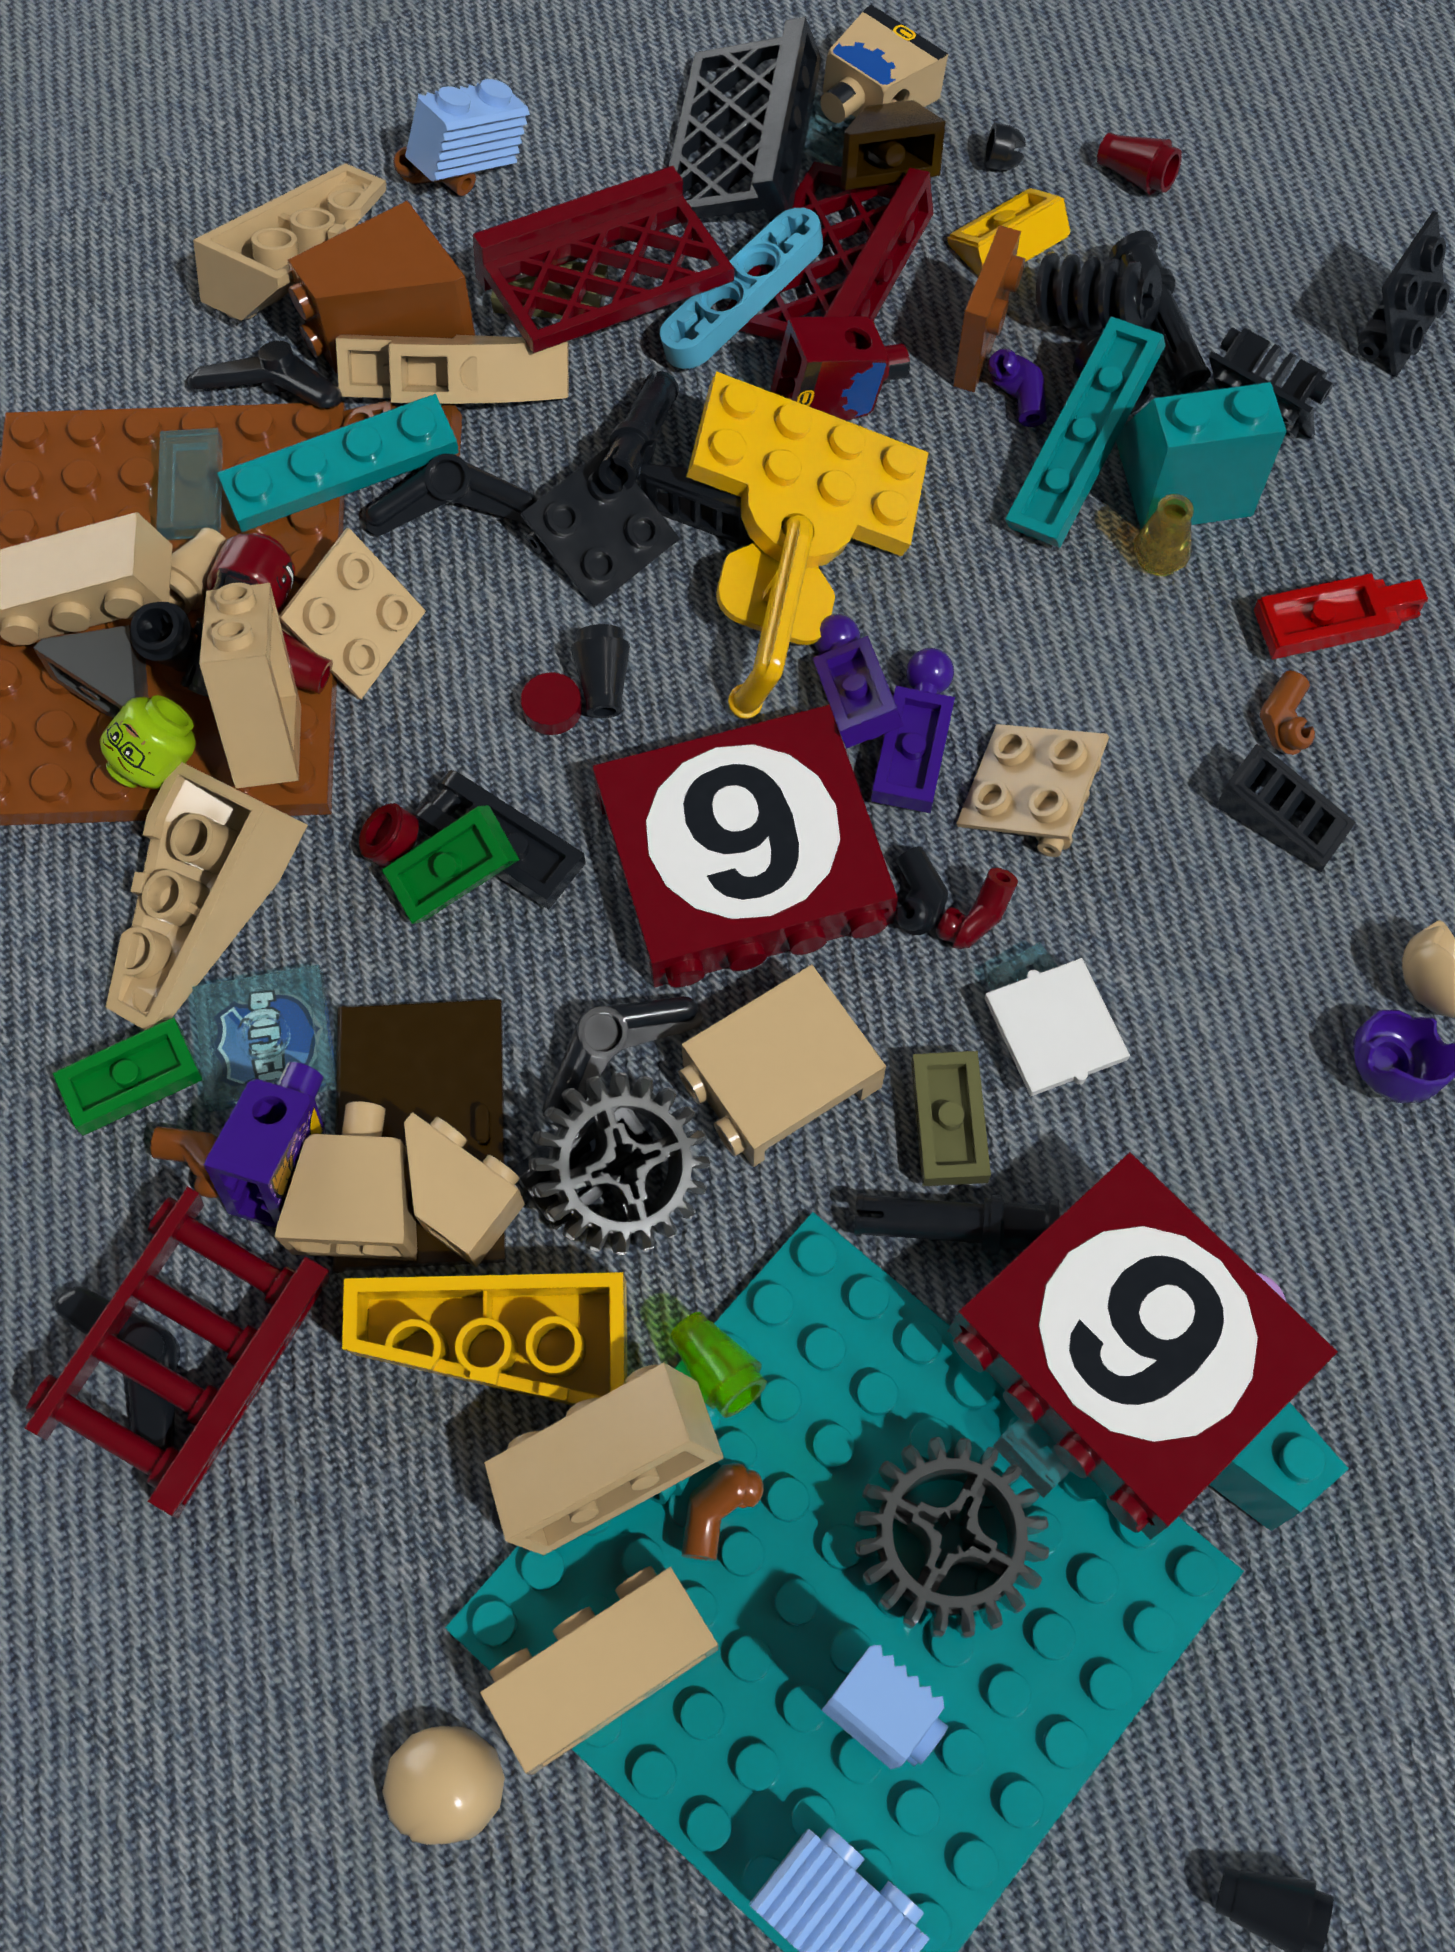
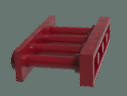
[25,1186,330,1519]

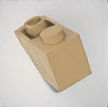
[404,1112,525,1268]

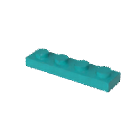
[1005,316,1166,548]
[217,394,459,532]

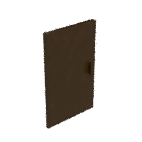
[333,999,506,1273]

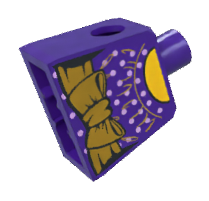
[204,1062,326,1228]

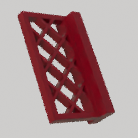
[726,161,934,342]
[472,166,735,353]

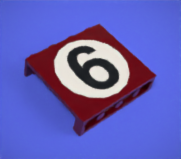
[592,704,898,988]
[948,1152,1338,1540]

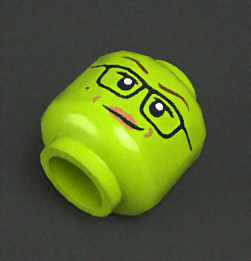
[99,695,196,789]

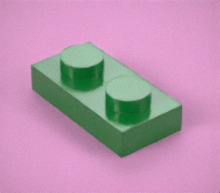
[382,805,519,924]
[52,1017,204,1136]

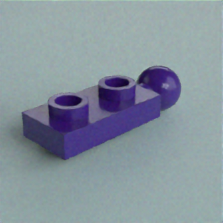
[813,614,904,749]
[871,648,955,814]

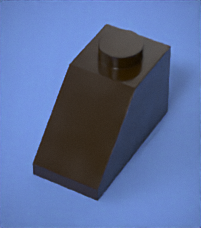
[841,100,946,190]

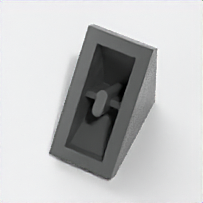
[34,625,149,719]

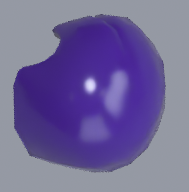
[1353,1010,1455,1103]

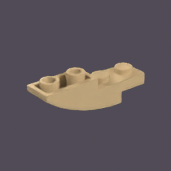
[336,334,569,404]

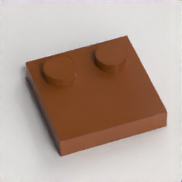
[953,225,1025,392]

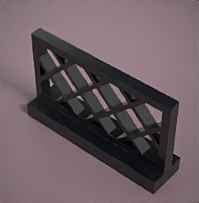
[669,17,822,222]

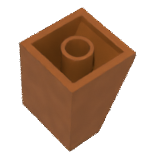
[288,200,475,374]

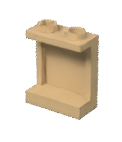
[678,964,886,1167]

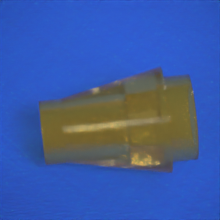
[1134,494,1194,576]

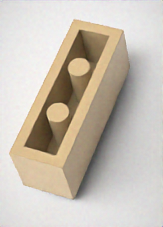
[0,512,172,646]
[484,1362,724,1556]
[480,1566,719,1775]

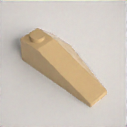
[193,163,386,321]
[106,762,308,1030]

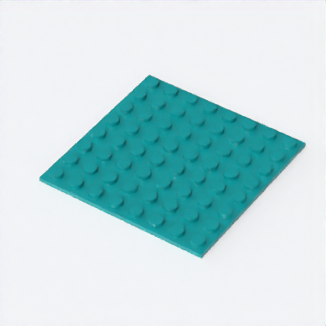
[445,1212,1244,1952]

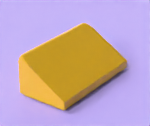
[947,188,1070,277]

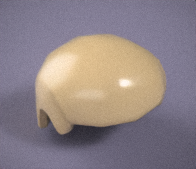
[1402,920,1455,1018]
[382,1726,505,1845]

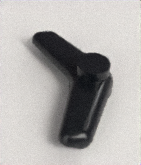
[188,341,342,408]
[365,453,537,536]
[542,996,703,1130]
[54,1286,180,1451]

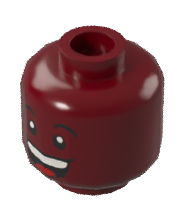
[207,533,295,613]

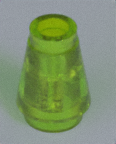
[670,1311,767,1418]

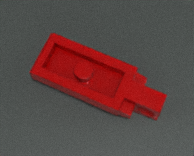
[1254,573,1428,660]

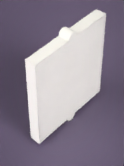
[984,958,1130,1097]

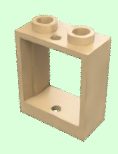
[199,583,301,789]

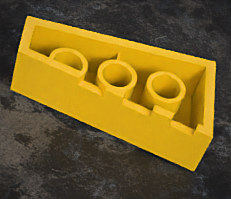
[342,1272,627,1406]

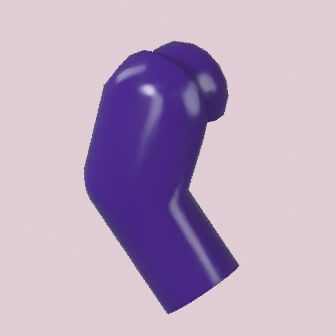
[988,348,1047,427]

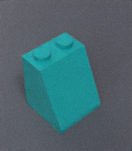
[1116,382,1287,532]

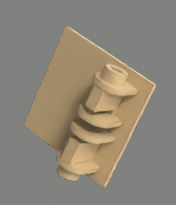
[279,528,426,699]
[956,724,1109,857]

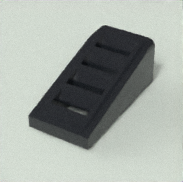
[640,463,752,545]
[1216,744,1356,872]

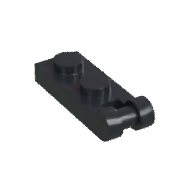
[413,770,586,910]

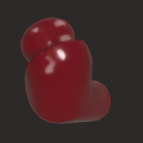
[936,868,1018,949]

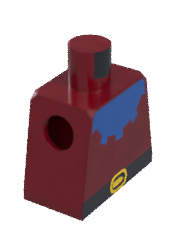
[770,316,910,421]

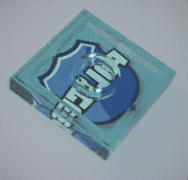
[193,964,336,1112]

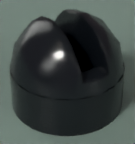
[984,122,1026,170]

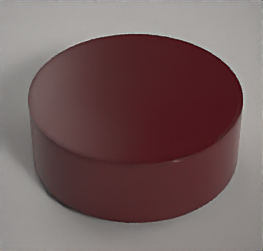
[521,672,582,735]
[359,803,419,868]

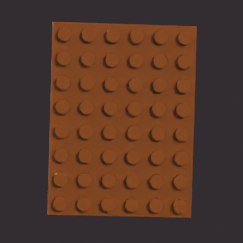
[0,402,346,826]

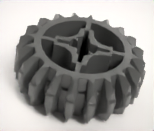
[528,1073,711,1255]
[854,1437,1049,1638]

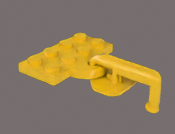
[686,371,929,719]

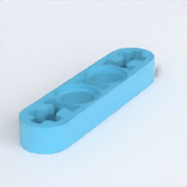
[659,208,823,369]

